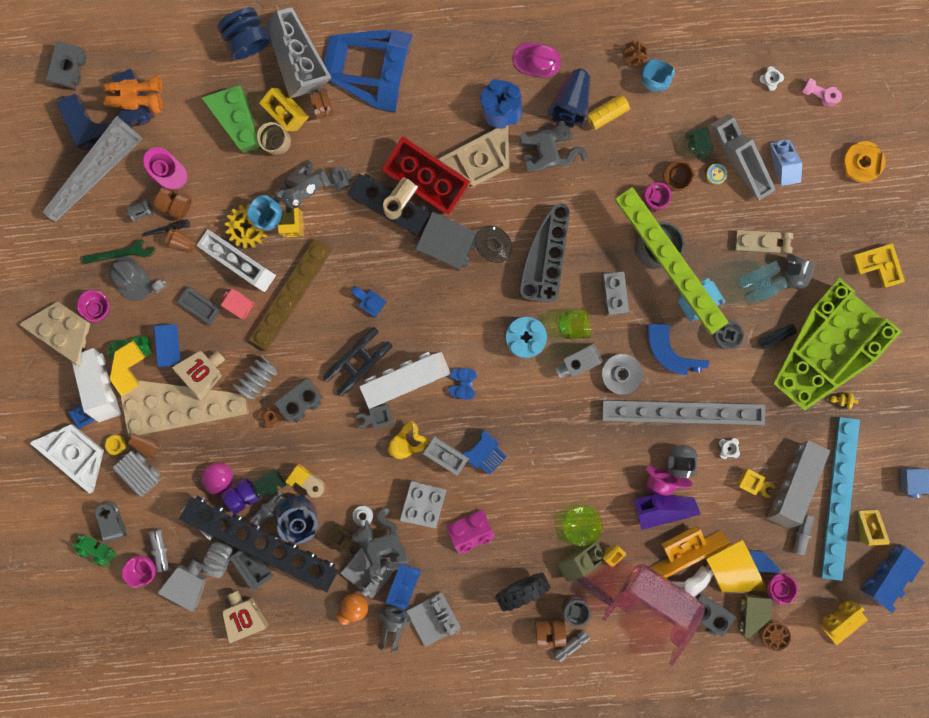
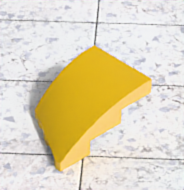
[705,539,766,592]

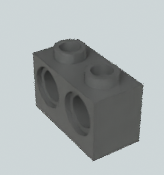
[275,378,324,423]
[685,593,736,637]

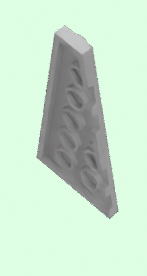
[43,116,143,222]

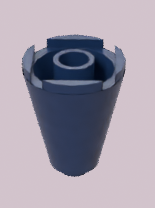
[547,68,591,128]

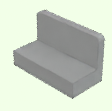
[423,436,469,476]

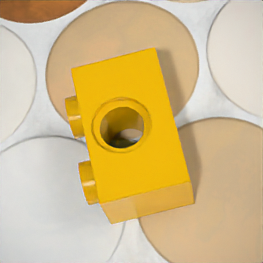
[260,88,309,131]

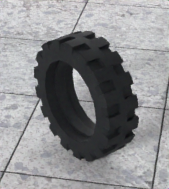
[495,572,551,612]

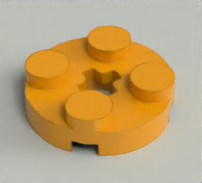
[843,141,885,183]

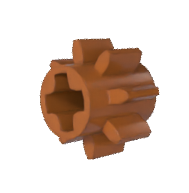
[623,40,648,67]

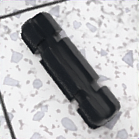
[758,324,797,349]

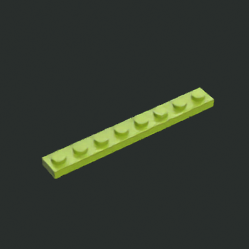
[615,187,729,335]

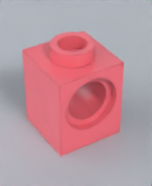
[221,289,255,320]

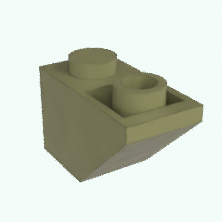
[558,541,604,582]
[738,594,772,638]

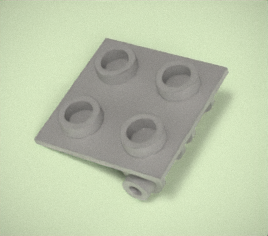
[400,480,447,529]
[341,547,395,599]
[406,592,461,647]

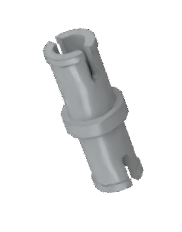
[249,491,286,526]
[148,529,170,572]

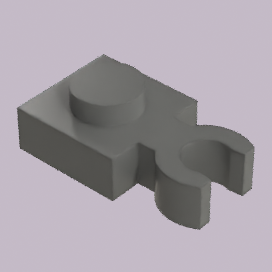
[356,405,393,429]

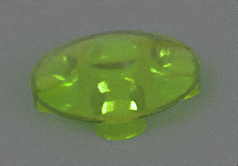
[563,506,603,546]

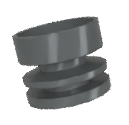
[635,222,685,269]

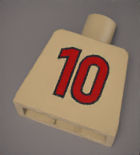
[173,351,225,401]
[223,590,268,643]

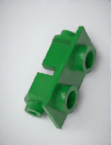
[107,336,153,360]
[72,534,116,567]

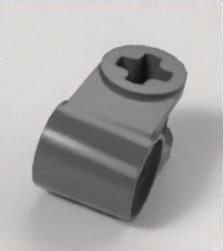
[95,501,127,543]

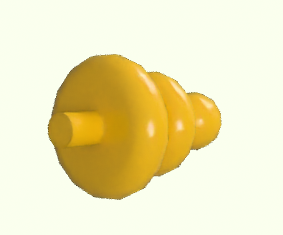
[830,393,858,410]

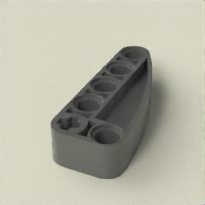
[519,203,570,303]

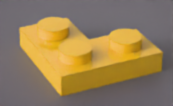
[852,243,905,288]

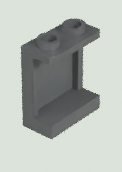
[416,212,479,270]

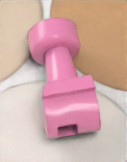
[802,78,842,107]

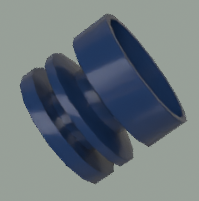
[217,7,271,60]

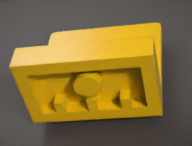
[819,600,868,646]

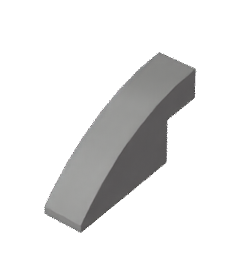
[711,114,776,201]

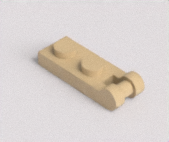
[735,230,793,254]

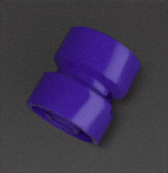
[221,477,260,514]

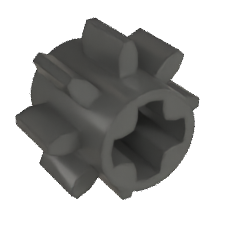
[328,166,353,191]

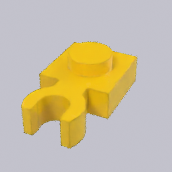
[736,467,776,498]

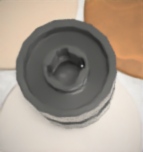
[562,596,591,627]

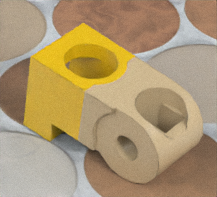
[286,464,325,498]

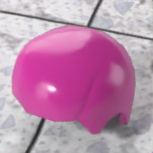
[77,290,110,322]
[201,462,234,495]
[122,555,156,588]
[766,574,798,605]

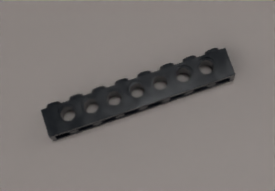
[179,495,338,593]

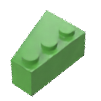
[202,85,262,153]

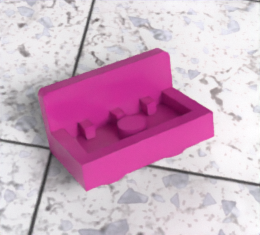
[446,510,495,554]

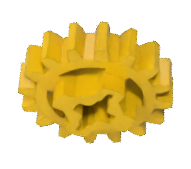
[225,204,269,249]

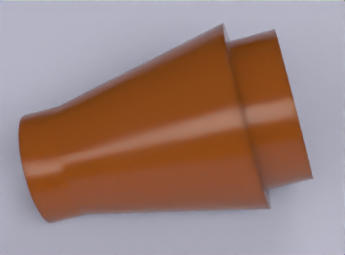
[164,228,197,253]
[128,433,160,458]

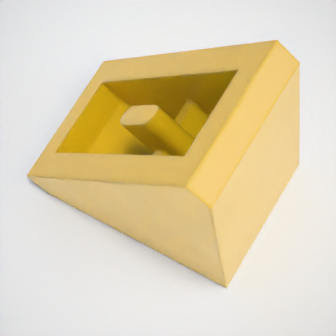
[858,510,890,545]

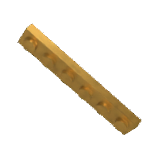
[249,239,332,351]

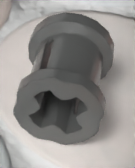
[127,198,153,223]

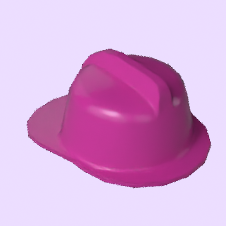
[513,43,561,78]
[143,147,188,189]
[646,466,693,496]

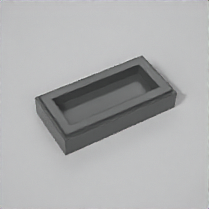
[177,286,222,326]

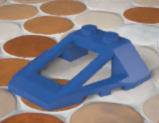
[324,30,413,113]

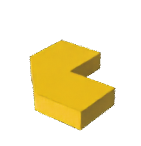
[110,340,145,396]

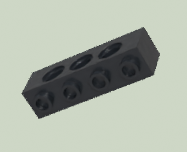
[347,173,430,237]

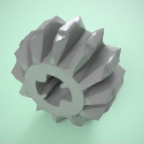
[202,542,232,578]

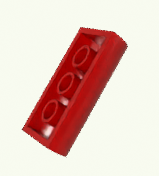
[381,136,471,215]

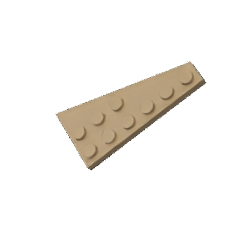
[121,380,249,437]

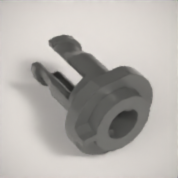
[378,606,411,653]

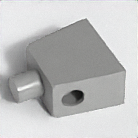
[555,343,603,379]
[158,558,207,612]

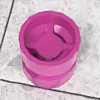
[641,182,672,212]

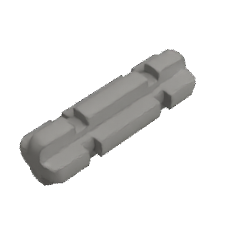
[554,630,590,662]

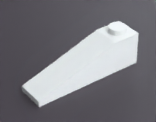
[196,229,276,292]

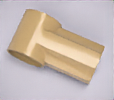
[383,178,418,219]

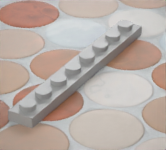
[602,401,766,425]

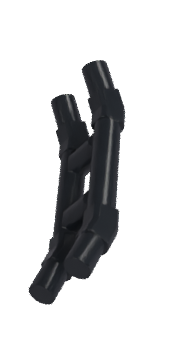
[323,327,393,396]

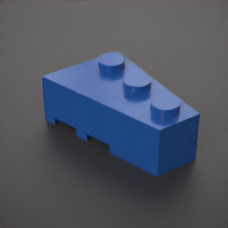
[861,544,925,613]

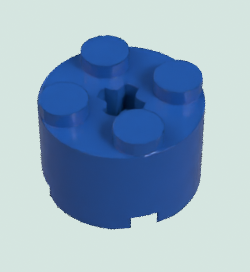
[480,79,523,129]

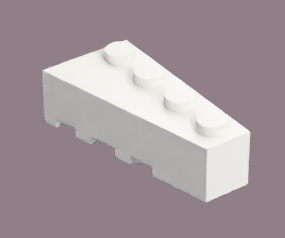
[360,352,451,409]

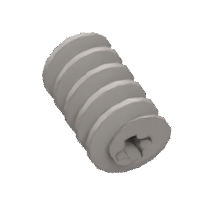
[233,355,278,400]

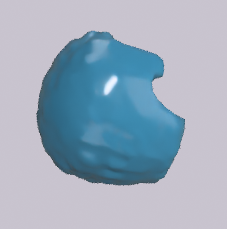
[641,59,675,92]
[247,195,282,230]

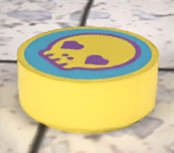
[706,164,727,185]

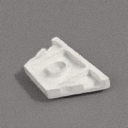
[30,424,104,494]

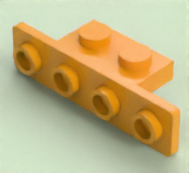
[650,525,730,581]

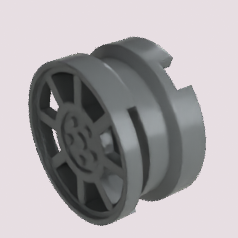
[713,321,744,350]

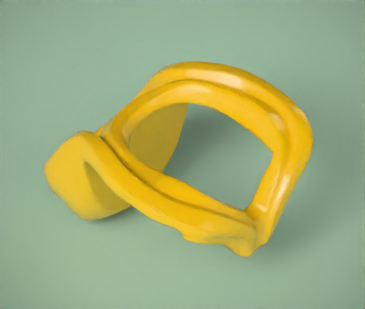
[388,421,429,459]

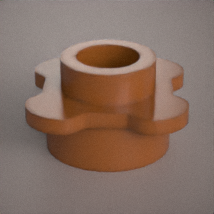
[258,405,283,429]

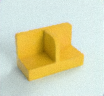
[278,208,304,238]

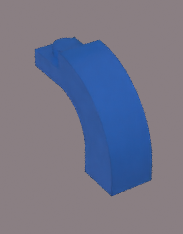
[646,324,709,375]

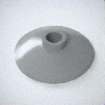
[602,354,643,394]

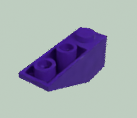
[634,494,700,530]

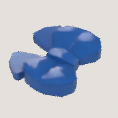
[449,368,477,400]

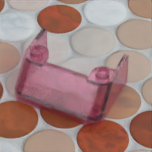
[602,564,705,666]

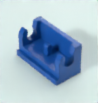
[154,324,180,367]
[385,563,421,609]

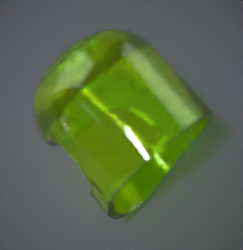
[558,309,592,339]

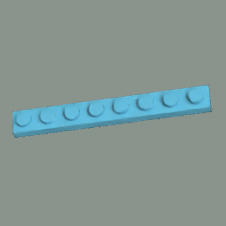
[820,417,860,581]

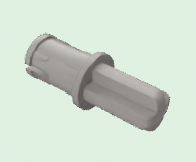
[792,514,815,555]

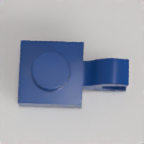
[351,286,387,317]

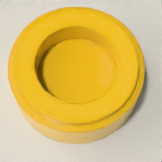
[105,435,127,455]

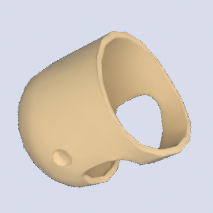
[257,122,291,155]

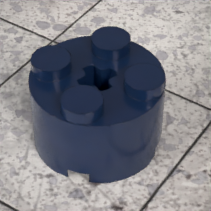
[275,495,318,544]

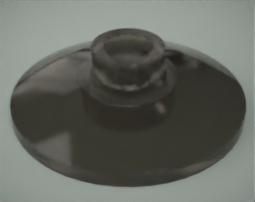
[475,225,512,263]

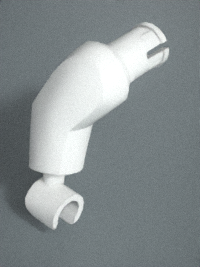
[666,554,713,598]

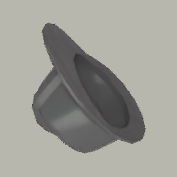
[109,256,152,301]

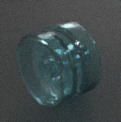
[735,260,789,306]

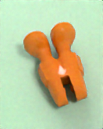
[103,75,163,114]

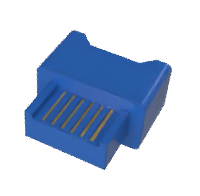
[462,429,507,475]

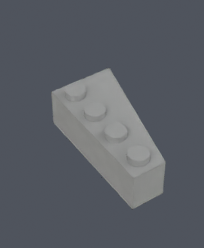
[766,440,830,529]

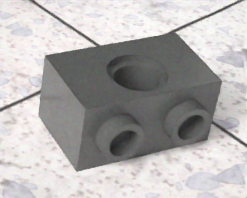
[46,41,87,90]

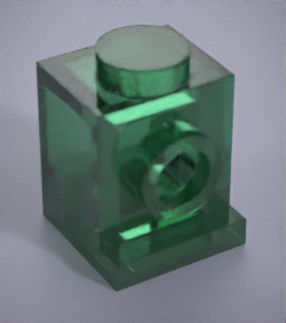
[685,127,714,160]
[253,468,287,498]

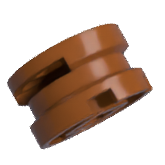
[310,88,333,120]
[759,620,791,651]

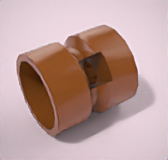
[154,187,192,220]
[535,619,566,648]

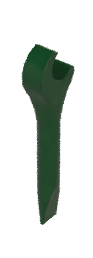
[82,239,156,264]

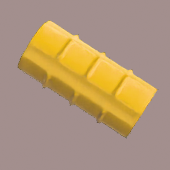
[587,94,630,130]

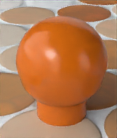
[336,593,368,625]

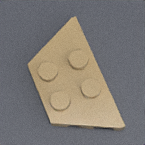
[439,126,509,187]
[20,302,90,366]

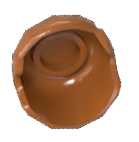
[663,160,694,191]

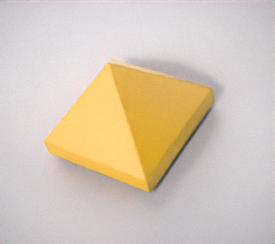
[603,545,626,567]

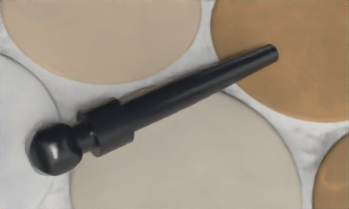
[143,219,190,237]

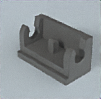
[230,550,274,591]

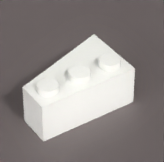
[72,348,122,422]

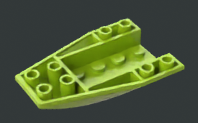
[773,278,902,411]

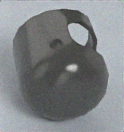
[781,254,815,289]
[667,445,698,478]

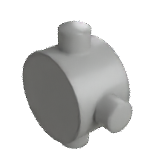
[151,280,166,293]

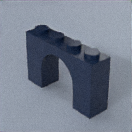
[57,68,155,150]

